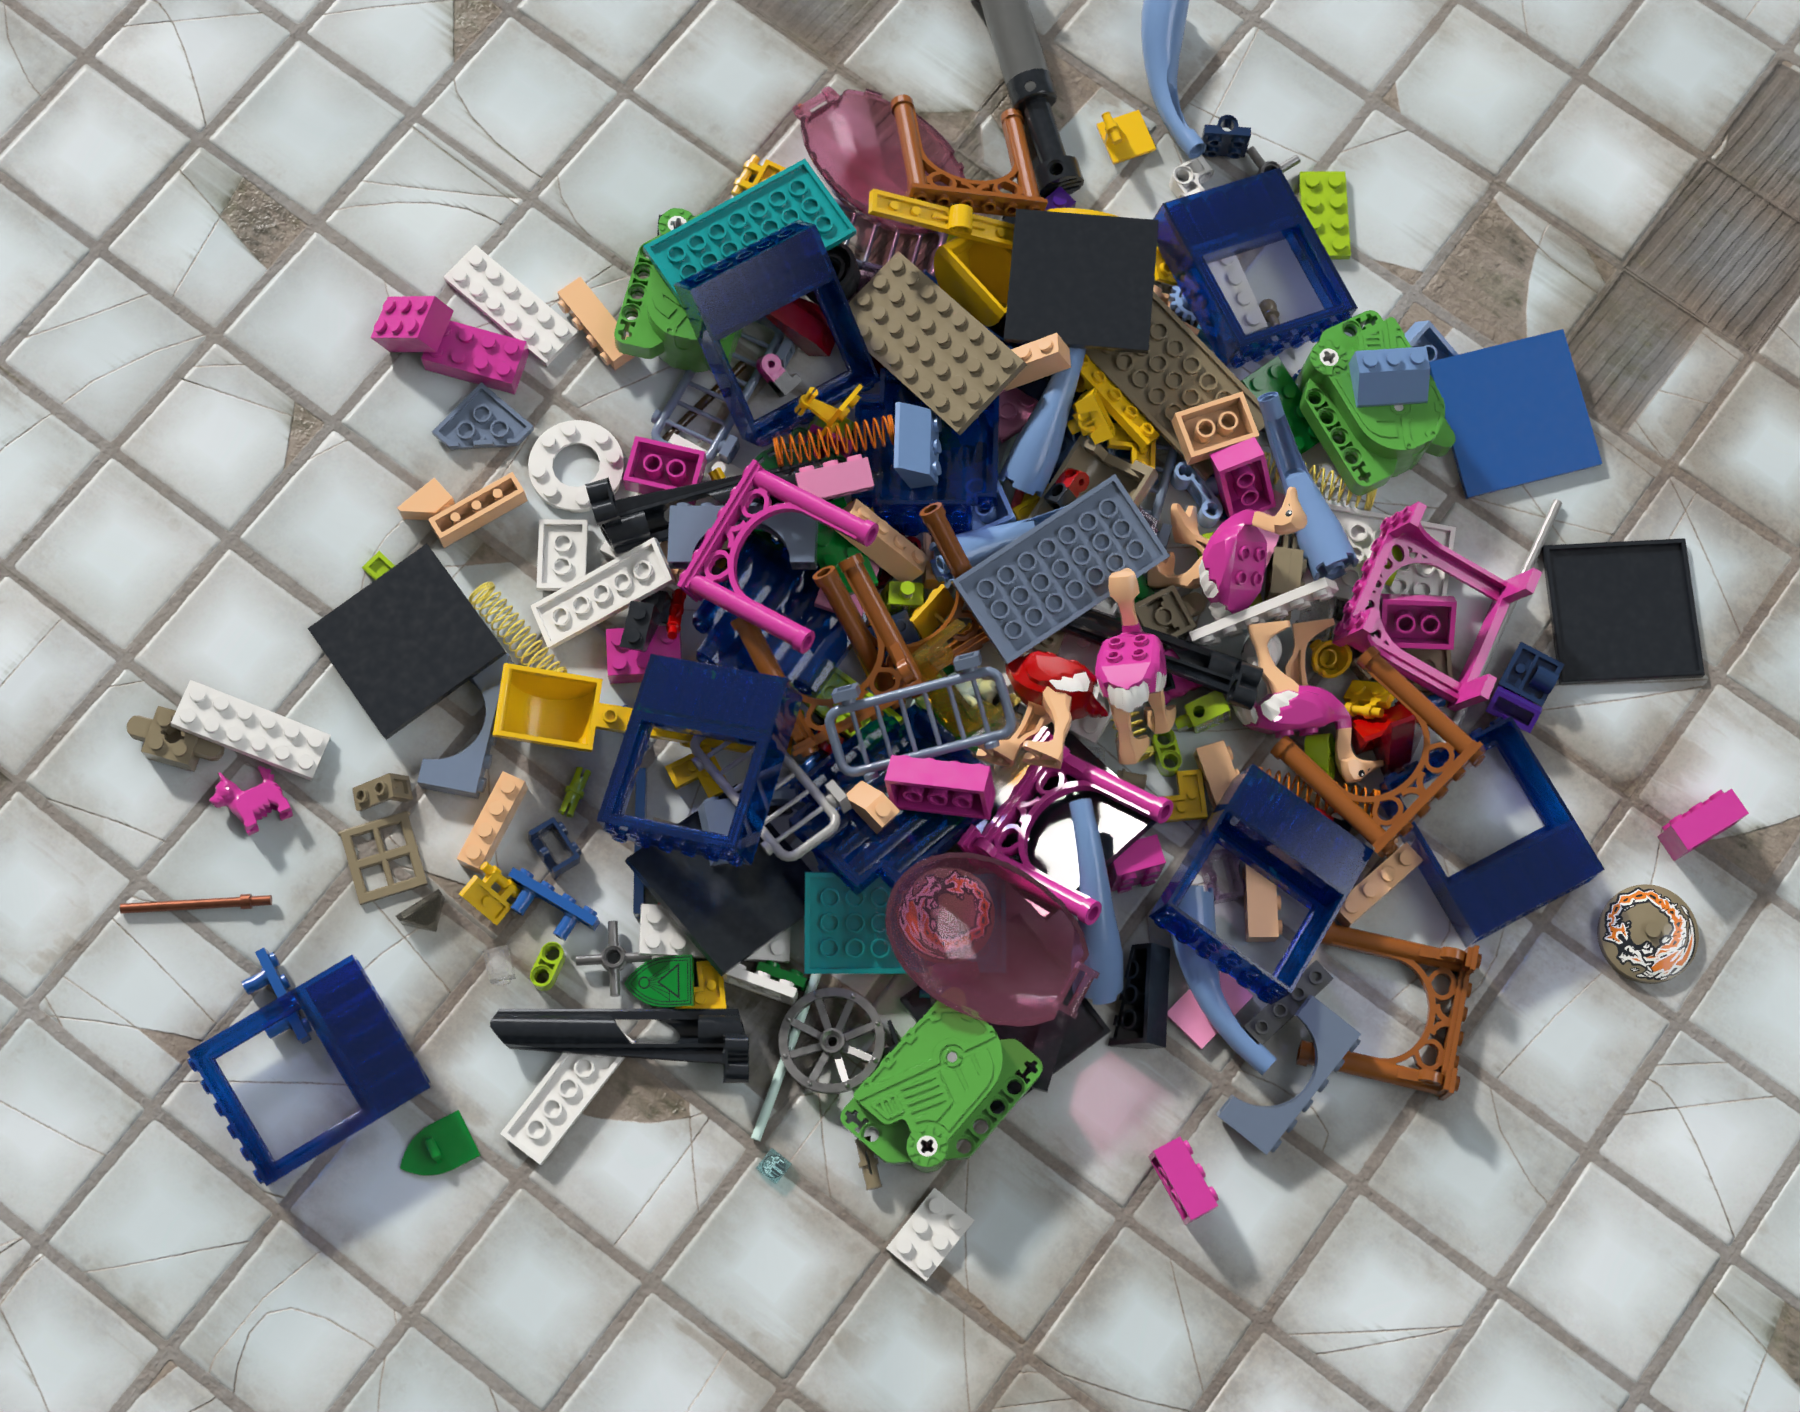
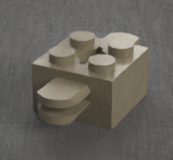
[1264,534,1307,622]
[1134,585,1205,648]
[127,706,225,772]

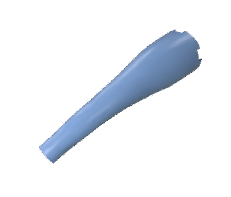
[1141,0,1206,159]
[998,348,1086,497]
[1257,392,1359,581]
[929,505,1067,588]
[1069,798,1123,1005]
[1164,885,1277,1075]

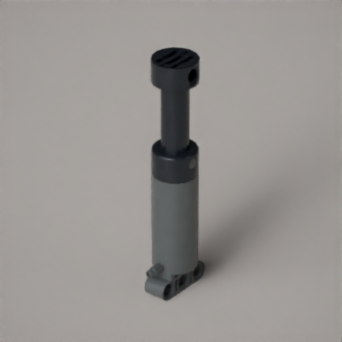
[979,0,1084,199]

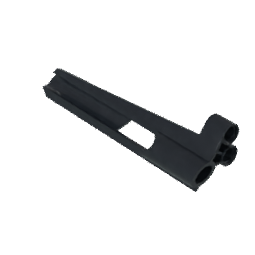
[585,460,826,555]
[1060,608,1263,710]
[490,1009,749,1083]

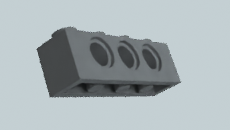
[1243,960,1334,1045]

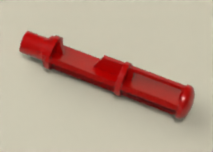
[666,589,687,640]

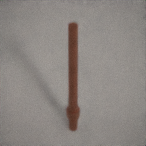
[120,894,272,914]

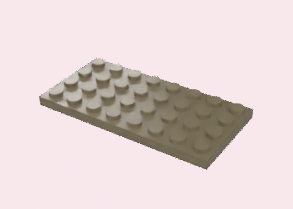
[833,251,1027,435]
[1085,291,1265,481]

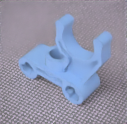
[1170,461,1223,528]

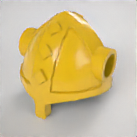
[1310,639,1352,679]

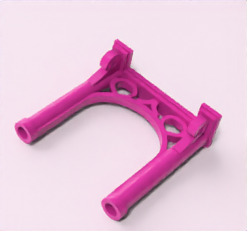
[677,459,879,654]
[957,725,1173,925]

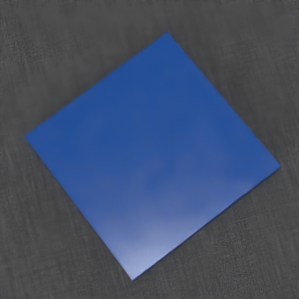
[1429,329,1603,499]

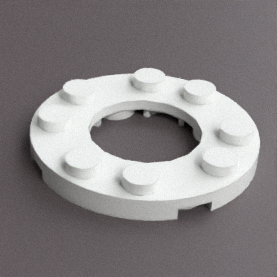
[528,420,625,513]

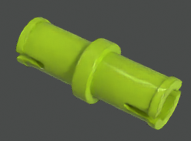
[558,766,591,818]

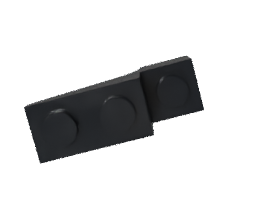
[620,590,672,652]

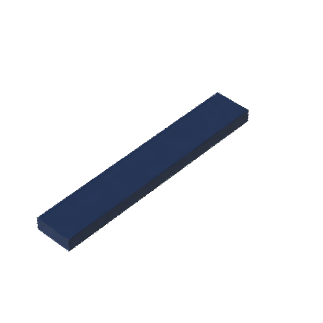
[633,768,647,919]

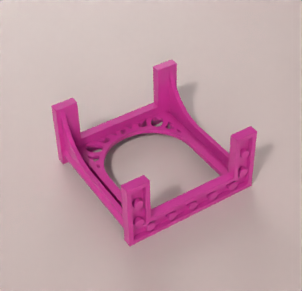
[1332,501,1542,712]

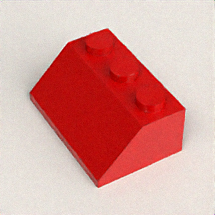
[1351,701,1421,755]

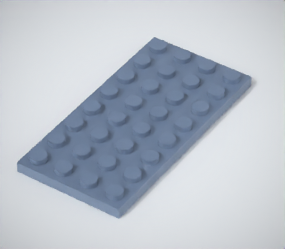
[951,474,1170,665]

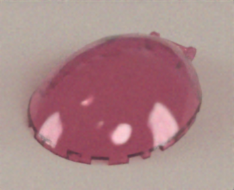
[793,86,965,235]
[885,852,1100,1027]

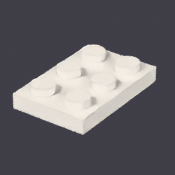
[537,519,588,591]
[723,964,798,1006]
[886,1188,974,1282]

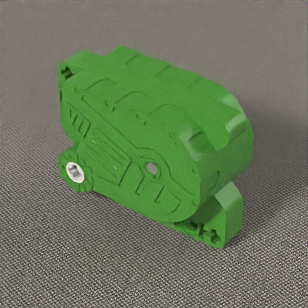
[614,208,752,375]
[1295,310,1456,496]
[840,989,1043,1173]

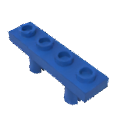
[508,867,600,941]
[241,948,313,1044]

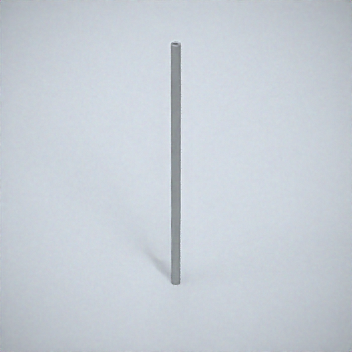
[1442,499,1562,743]

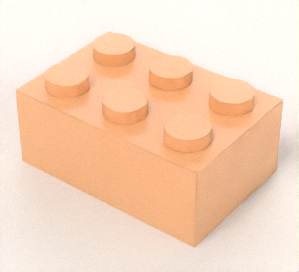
[1171,391,1259,465]

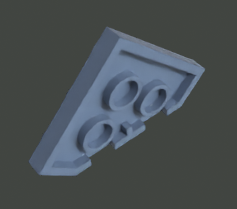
[432,382,534,450]

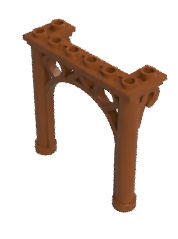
[890,94,1048,223]
[813,502,989,695]
[730,553,930,758]
[1270,646,1486,859]
[1296,919,1482,1101]

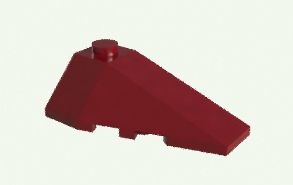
[754,285,838,357]
[1372,715,1423,776]

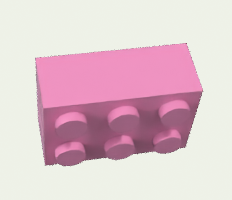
[795,454,874,500]

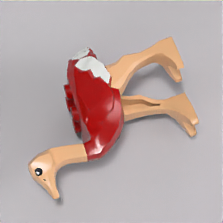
[976,650,1110,769]

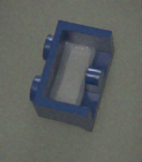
[528,817,582,880]

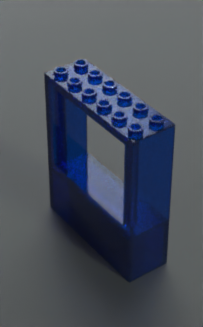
[1153,168,1358,369]
[674,220,881,447]
[596,654,803,867]
[1379,716,1605,948]
[1148,764,1374,1005]
[187,955,433,1186]

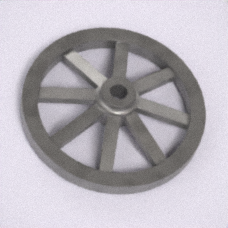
[779,987,885,1094]

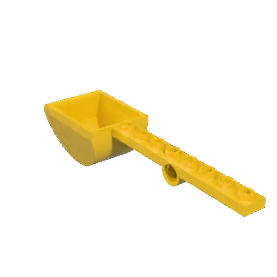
[868,188,1119,250]
[934,236,1160,450]
[492,663,793,758]

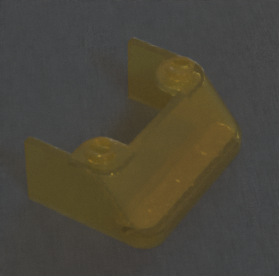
[912,619,1022,738]

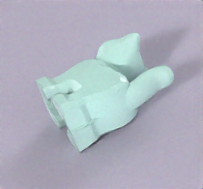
[945,670,997,709]

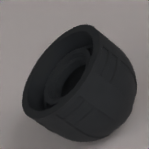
[795,243,860,306]

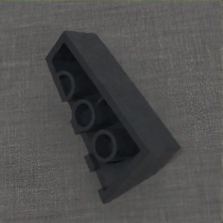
[1108,943,1170,1049]

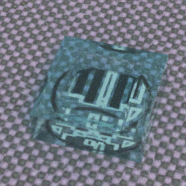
[756,1148,792,1184]

